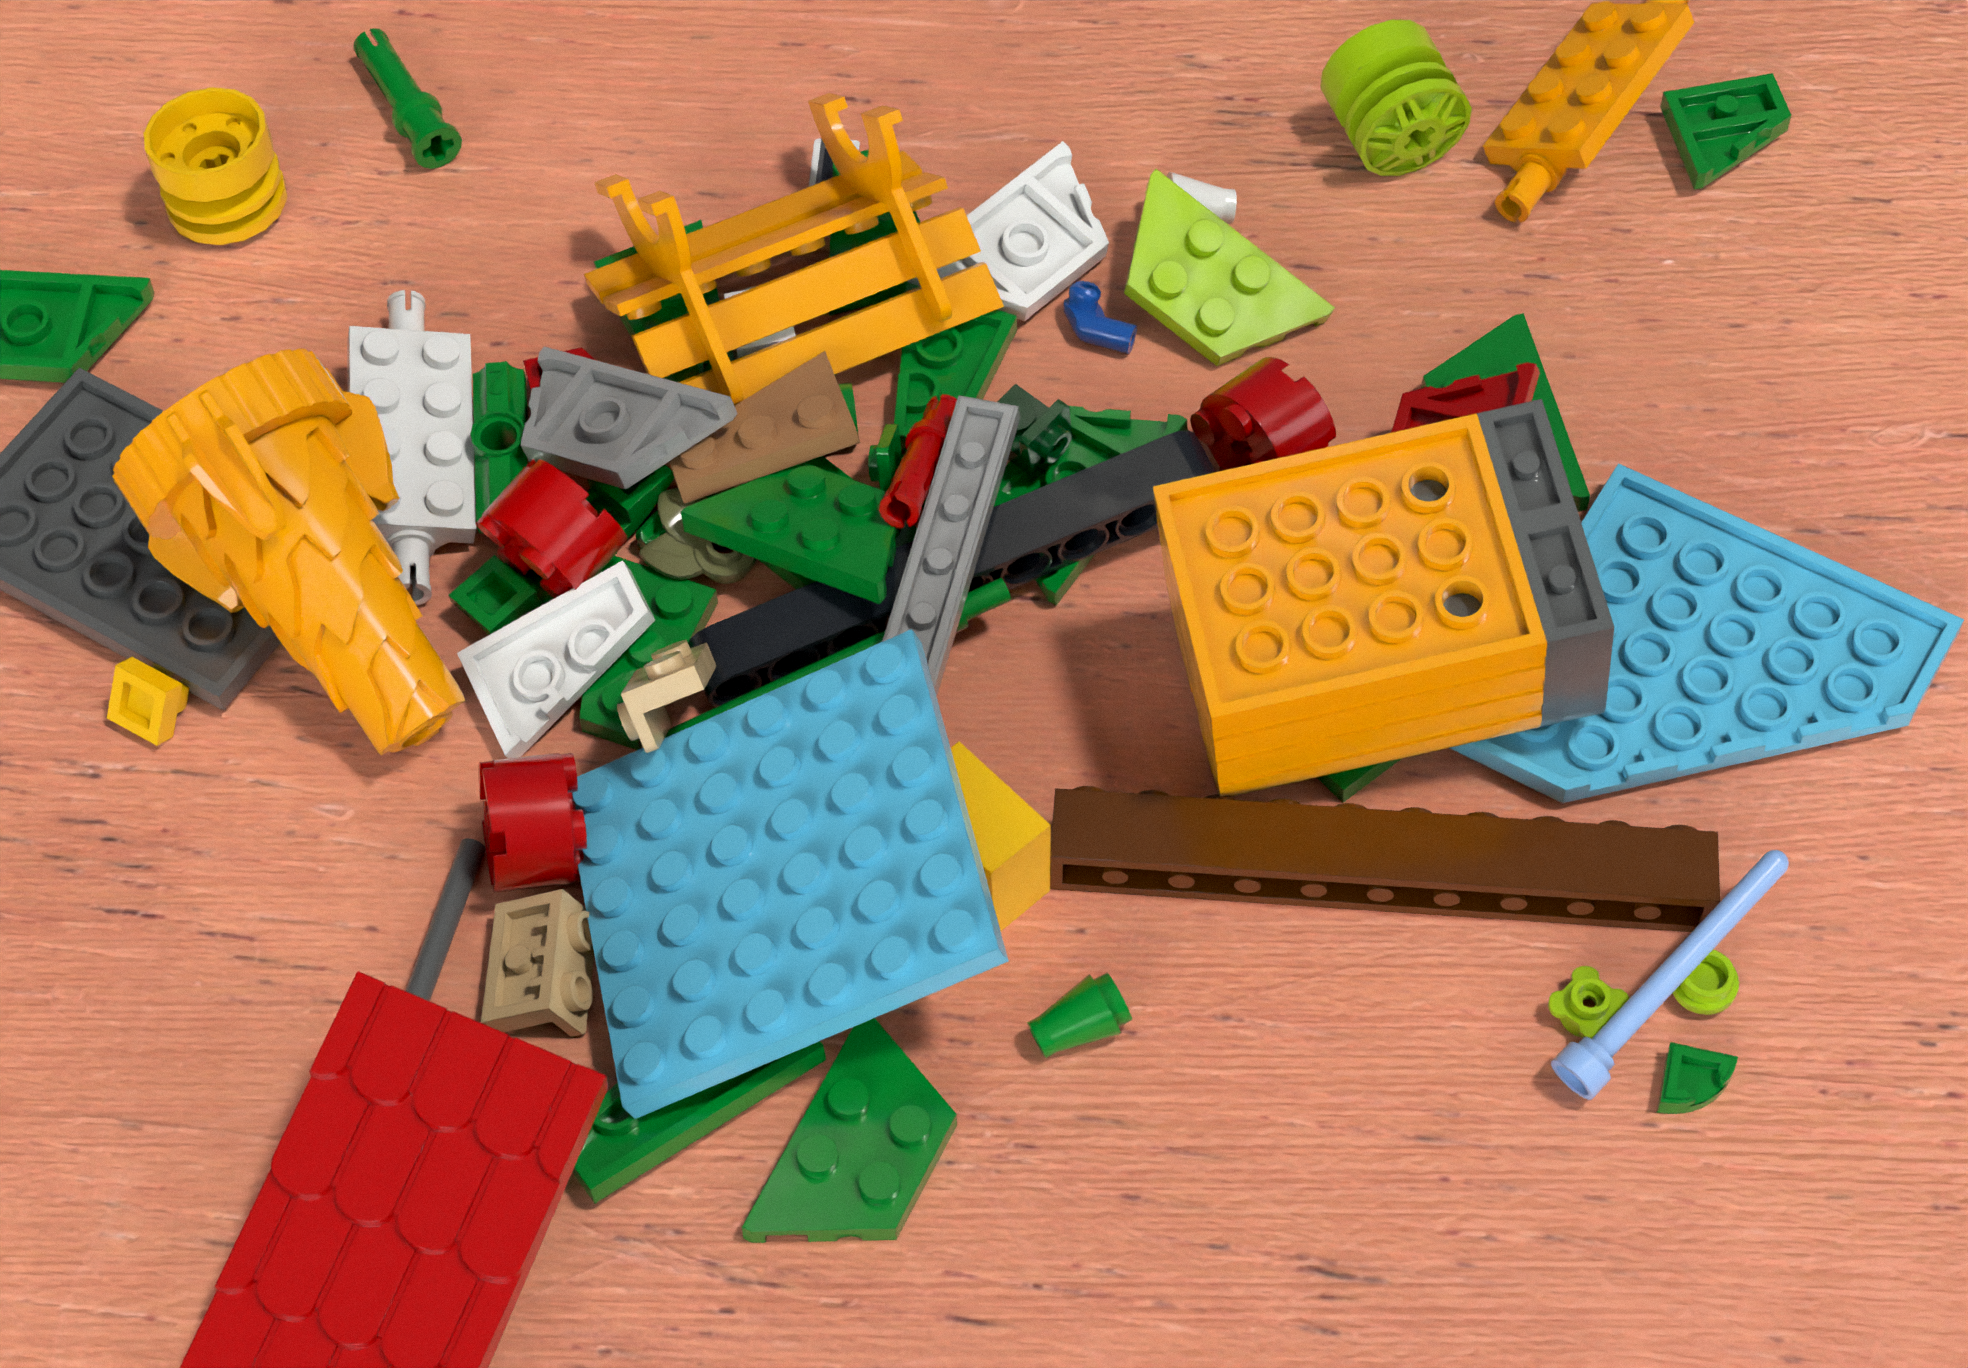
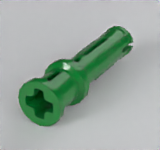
[354,28,462,169]

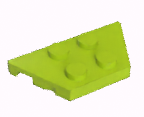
[1124,169,1335,366]

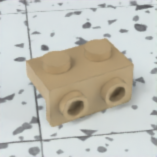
[617,640,717,753]

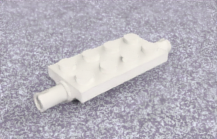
[347,290,476,606]

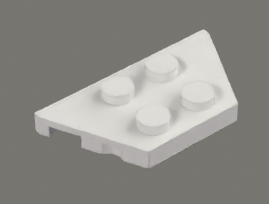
[908,141,1109,321]

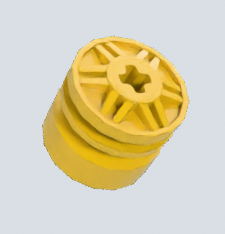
[143,87,287,245]

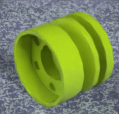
[1320,19,1472,176]

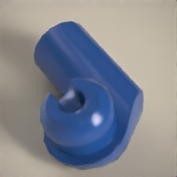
[1064,281,1137,354]

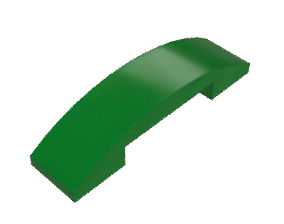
[448,464,674,635]

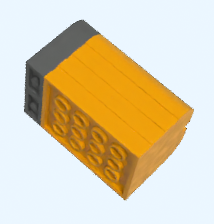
[1153,399,1614,797]

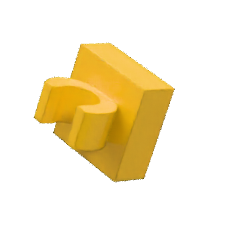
[107,657,189,746]

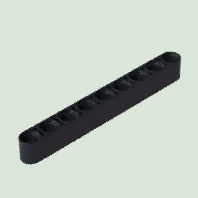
[688,430,1216,707]

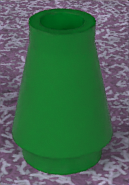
[1027,972,1132,1058]

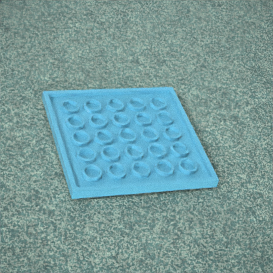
[573,629,1009,1119]

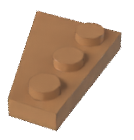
[669,351,860,504]

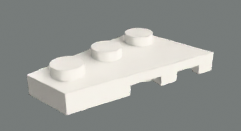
[457,561,655,758]

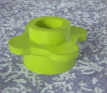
[1548,966,1629,1039]

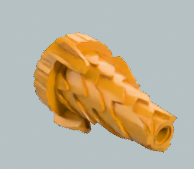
[112,348,465,755]

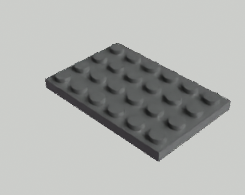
[0,368,281,711]

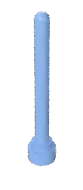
[1551,850,1789,1100]

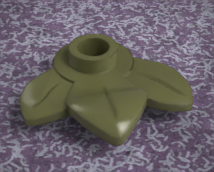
[640,487,756,584]

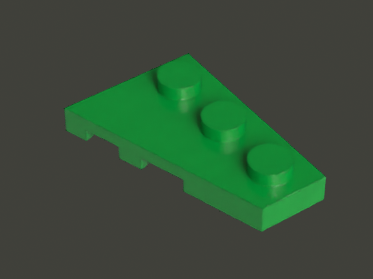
[579,556,718,750]

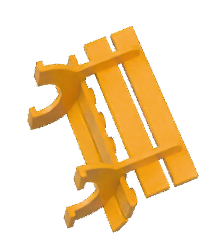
[584,93,1004,406]

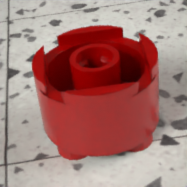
[1190,357,1337,471]
[475,458,628,599]
[478,753,587,893]

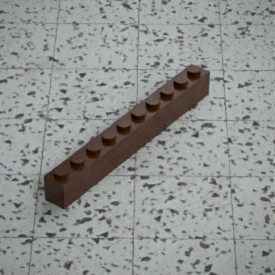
[1050,786,1720,932]

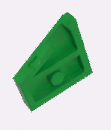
[1660,73,1792,190]

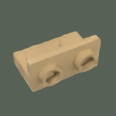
[481,889,594,1037]

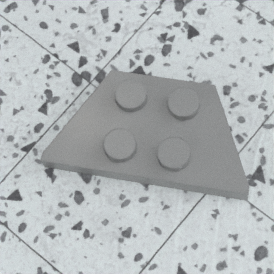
[521,347,738,490]

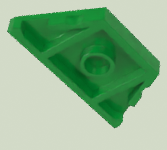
[0,270,155,383]
[1421,313,1590,512]
[994,406,1187,606]
[681,462,901,604]
[742,1018,957,1243]

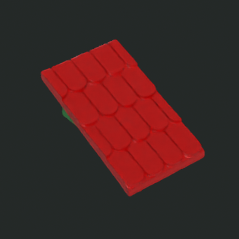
[180,971,609,1368]

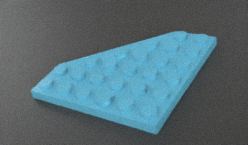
[1450,463,1964,803]

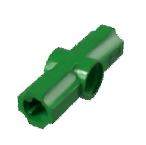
[470,361,529,534]

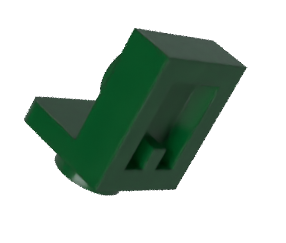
[997,384,1072,477]

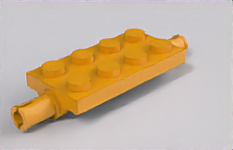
[1483,0,1695,223]

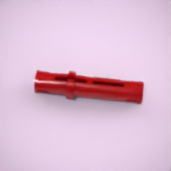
[879,394,957,528]

